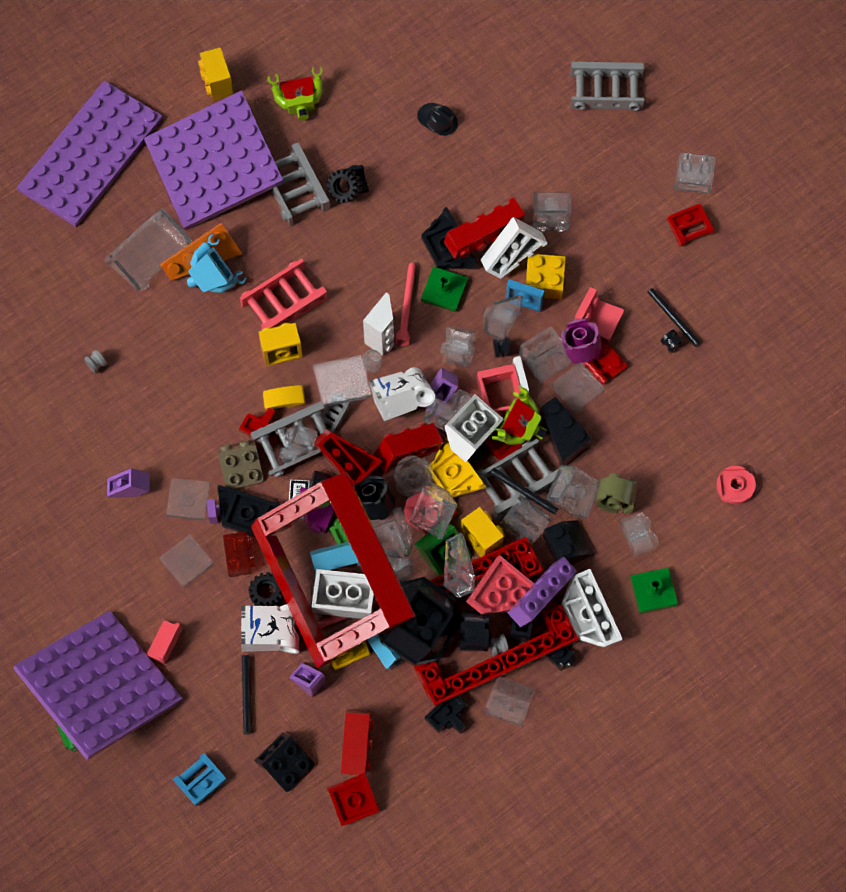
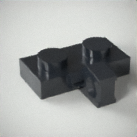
[424,696,467,734]

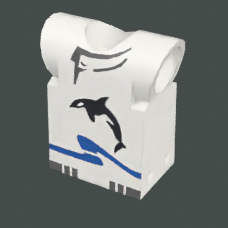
[369,367,435,421]
[241,604,299,654]

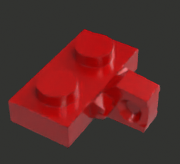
[239,407,279,448]

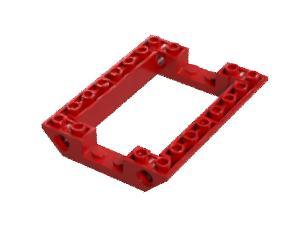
[251,472,416,669]
[412,537,579,706]

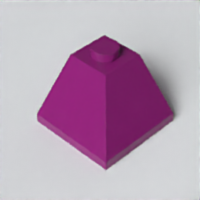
[299,487,334,533]

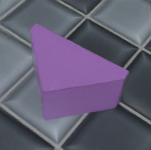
[289,663,325,697]

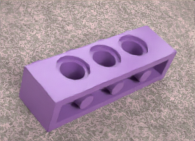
[507,557,577,627]

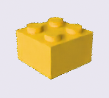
[198,47,233,101]
[526,254,565,300]
[258,323,303,367]
[460,507,504,557]

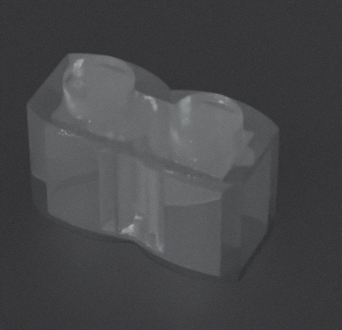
[620,512,659,558]

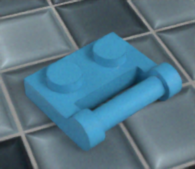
[172,753,227,806]

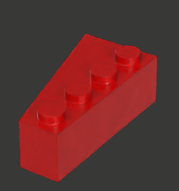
[444,197,525,259]

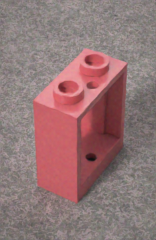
[477,364,520,418]

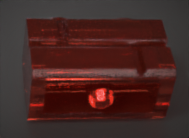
[223,532,255,577]

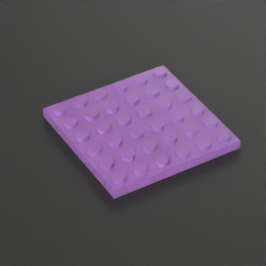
[144,90,284,231]
[14,611,183,760]

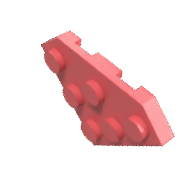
[466,556,534,614]

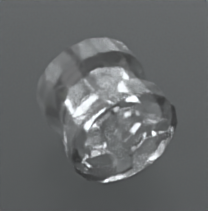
[363,350,382,373]

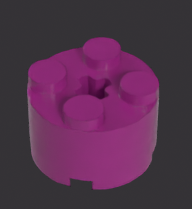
[561,319,602,364]

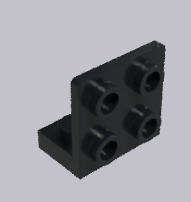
[254,732,315,792]

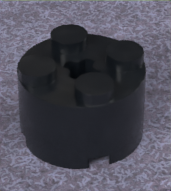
[354,476,395,520]
[460,611,489,652]

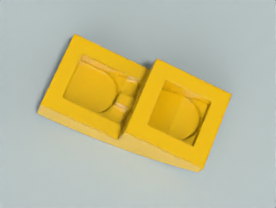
[263,385,306,410]

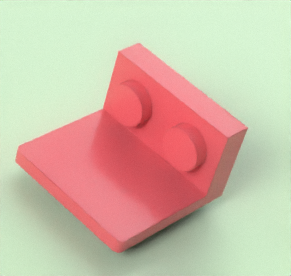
[575,287,624,341]

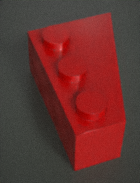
[374,423,443,475]
[312,429,382,486]
[341,710,374,775]

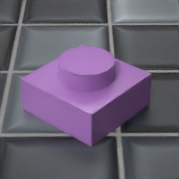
[207,499,221,524]

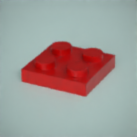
[327,773,379,827]

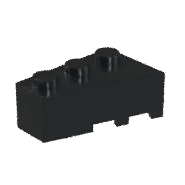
[540,397,592,469]

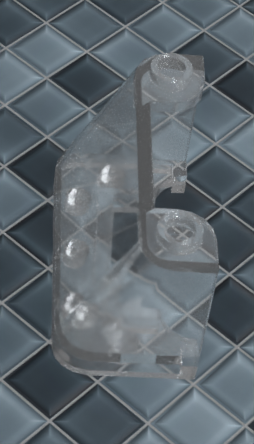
[103,208,193,291]
[349,507,414,558]

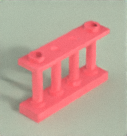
[240,259,328,331]

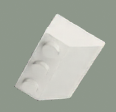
[363,293,394,356]
[445,394,504,462]
[312,569,374,619]

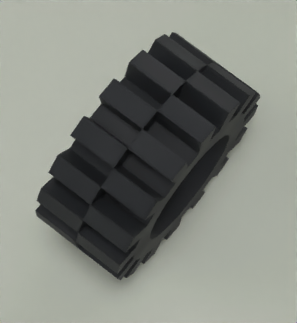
[327,168,363,203]
[249,572,284,606]

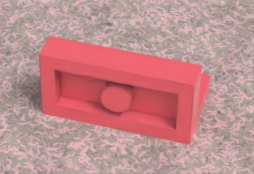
[147,620,182,664]

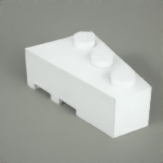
[481,217,548,279]

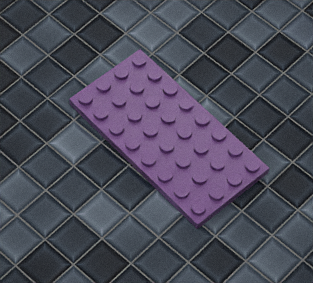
[16,81,163,227]

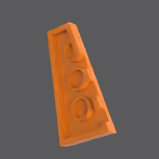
[160,223,242,281]

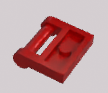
[666,203,714,247]

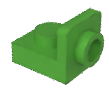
[328,517,348,544]

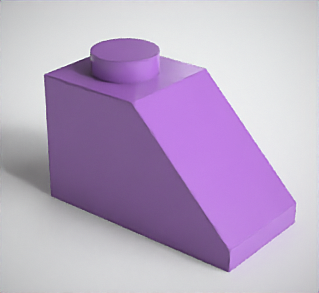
[423,368,458,415]
[107,468,150,498]

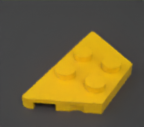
[427,437,487,499]

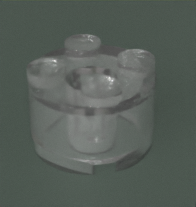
[440,326,477,368]
[394,456,433,500]

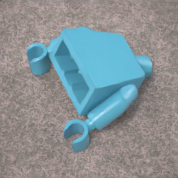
[187,234,246,293]

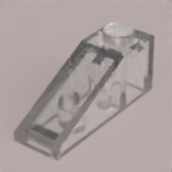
[444,533,475,598]

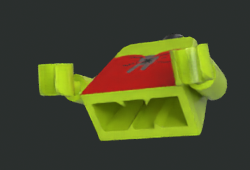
[267,66,323,121]
[492,386,547,445]

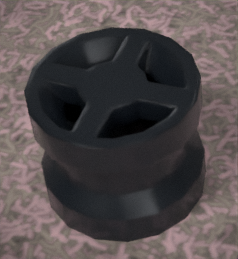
[660,329,684,353]
[493,338,511,358]

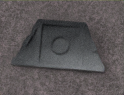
[421,207,478,269]
[217,485,281,538]

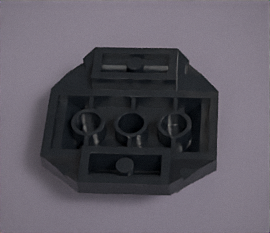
[377,577,460,666]

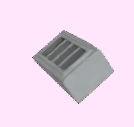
[315,393,351,433]

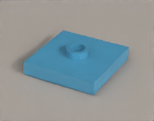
[505,279,545,312]

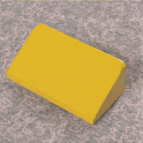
[331,642,371,671]

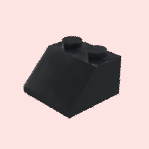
[543,520,595,565]

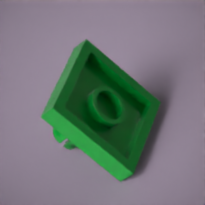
[421,267,468,312]
[630,568,678,614]

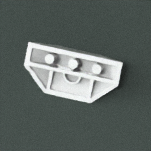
[561,569,623,648]

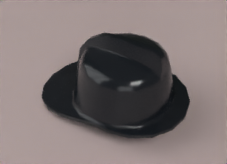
[417,103,458,136]

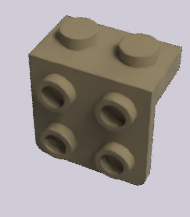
[217,439,263,489]

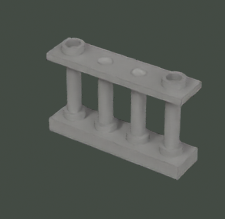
[570,62,644,111]
[271,143,330,227]
[250,401,326,477]
[477,439,563,520]

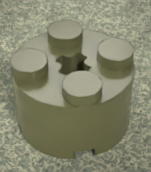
[595,473,638,514]

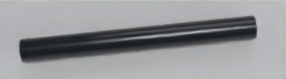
[647,288,701,347]
[490,468,559,515]
[242,655,251,735]

